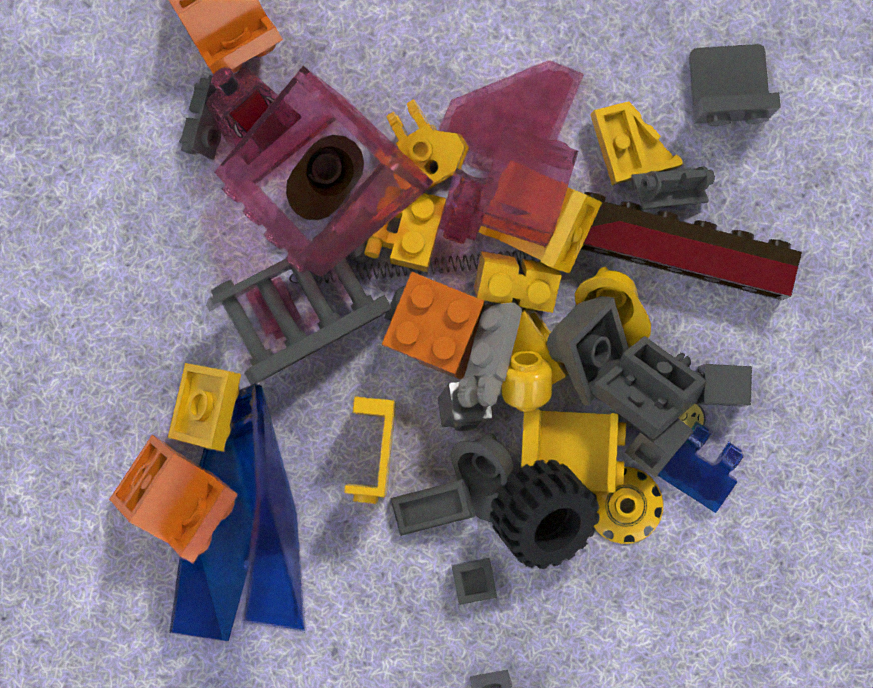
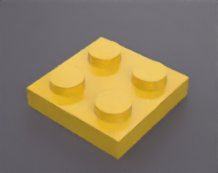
[167,363,242,452]

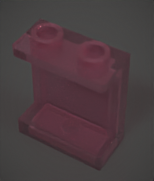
[472,126,578,247]

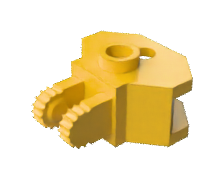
[386,99,469,190]

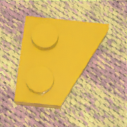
[590,101,683,186]

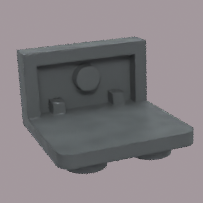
[689,44,781,126]

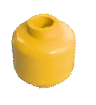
[501,351,552,412]

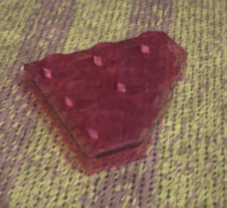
[438,60,584,175]

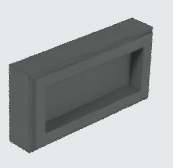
[390,478,476,536]

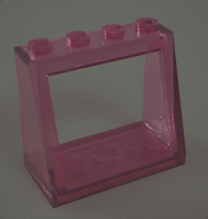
[214,65,434,277]

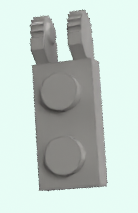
[457,302,522,407]

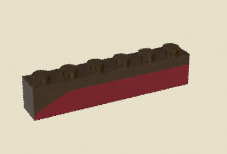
[581,192,802,301]

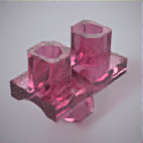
[440,168,493,244]

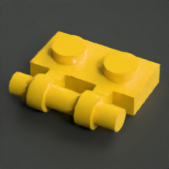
[364,183,446,272]

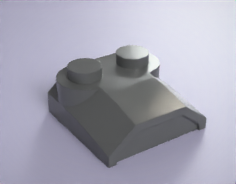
[547,296,629,406]

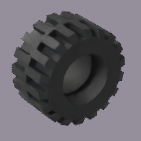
[490,460,600,569]

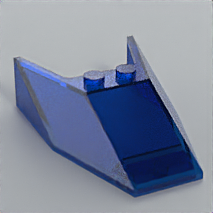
[169,383,306,641]

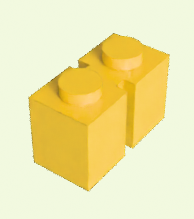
[474,251,561,313]

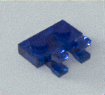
[657,421,744,513]

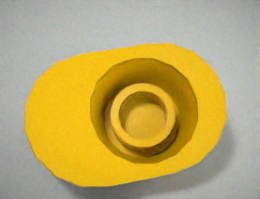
[575,266,652,348]

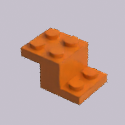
[168,0,283,79]
[382,272,485,380]
[109,435,238,563]

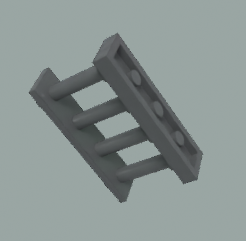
[206,227,392,387]

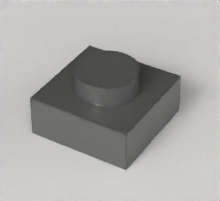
[451,558,497,605]

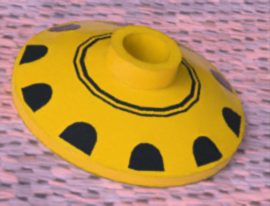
[591,467,663,544]

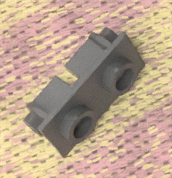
[179,75,231,160]
[631,166,715,210]

